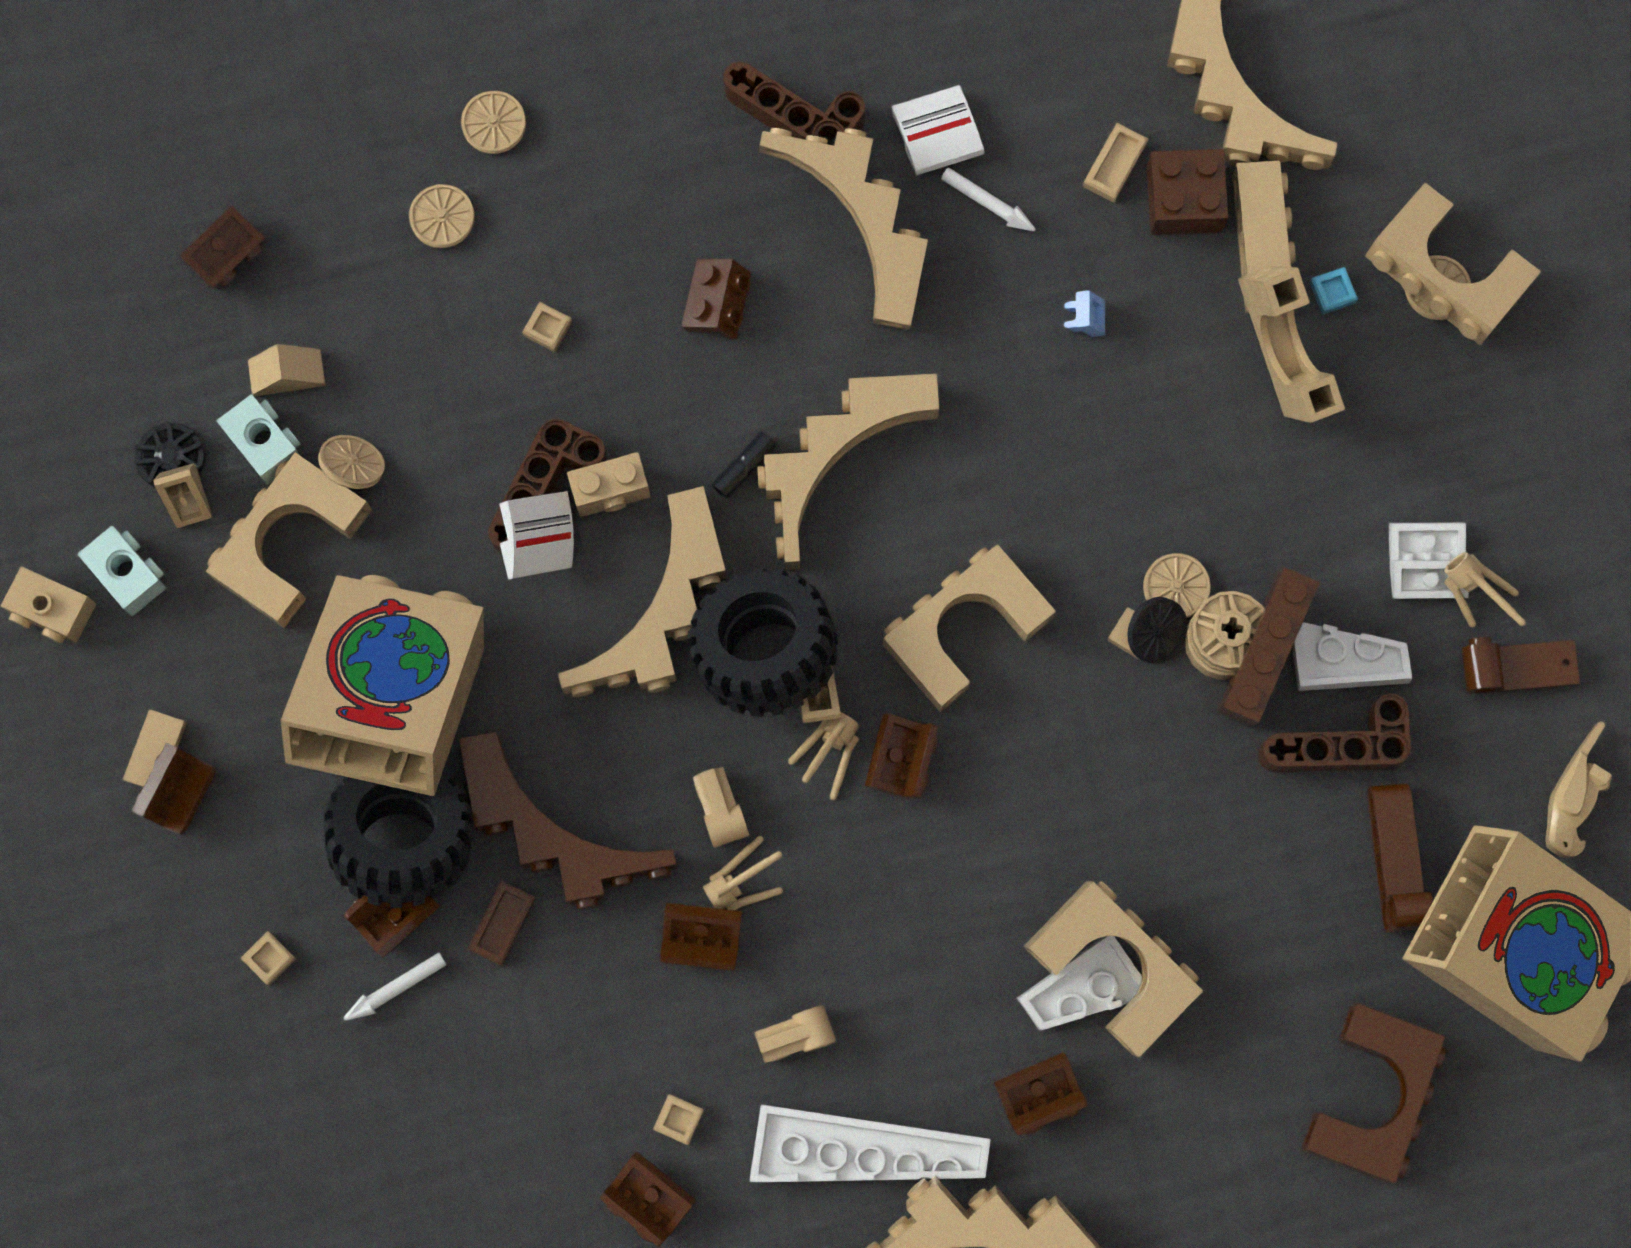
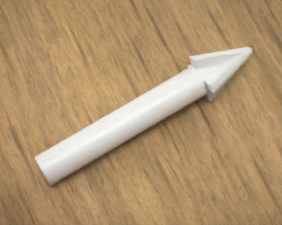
[941,167,1035,231]
[344,952,447,1021]

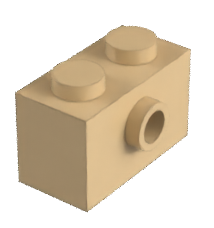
[567,452,651,517]
[1,566,97,644]

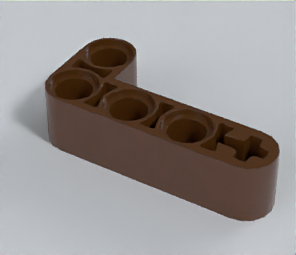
[723,62,865,146]
[488,418,608,555]
[1258,693,1411,772]
[1367,783,1434,933]

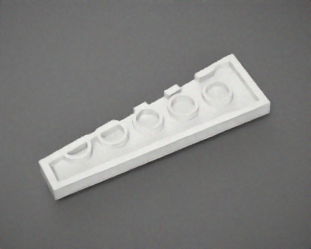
[750,1105,991,1182]

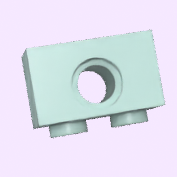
[216,394,301,485]
[77,526,167,616]

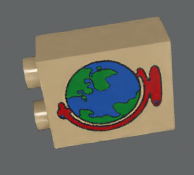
[281,575,484,796]
[1402,825,1631,1062]

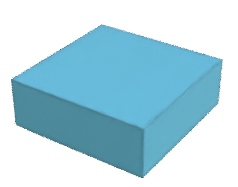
[1309,267,1358,315]

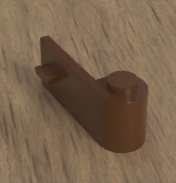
[1462,637,1580,694]

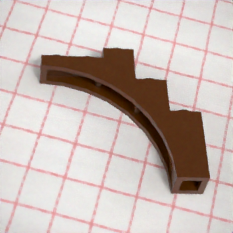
[459,732,678,910]

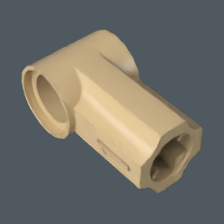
[693,767,750,848]
[754,1005,836,1064]

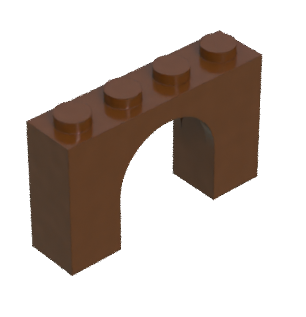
[1216,567,1320,727]
[1301,1003,1447,1184]

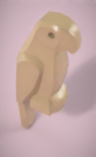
[1545,721,1612,858]

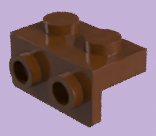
[179,205,265,288]
[681,259,751,340]
[865,713,938,799]
[132,743,217,835]
[344,895,440,958]
[659,903,742,971]
[993,1052,1088,1136]
[599,1152,697,1247]

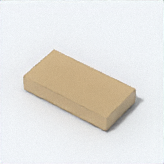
[1083,123,1149,203]
[122,709,187,787]

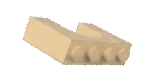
[1365,183,1541,346]
[1238,266,1345,423]
[206,453,372,628]
[883,544,1056,712]
[1023,881,1203,1057]

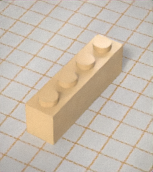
[1232,160,1295,313]

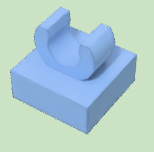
[1064,290,1105,337]

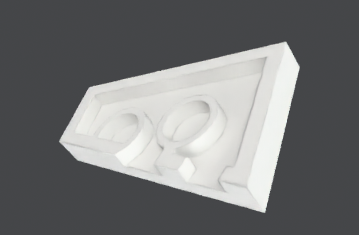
[1292,622,1412,691]
[1017,936,1142,1031]

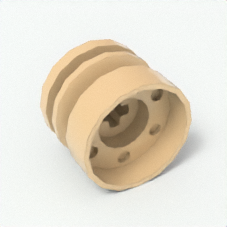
[1185,591,1264,680]

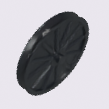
[1127,597,1187,664]

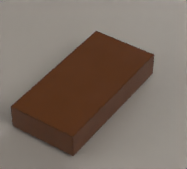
[467,881,536,967]

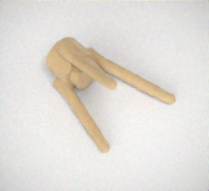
[1444,552,1526,628]
[788,712,859,800]
[703,836,783,911]

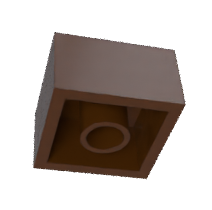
[1146,149,1228,235]

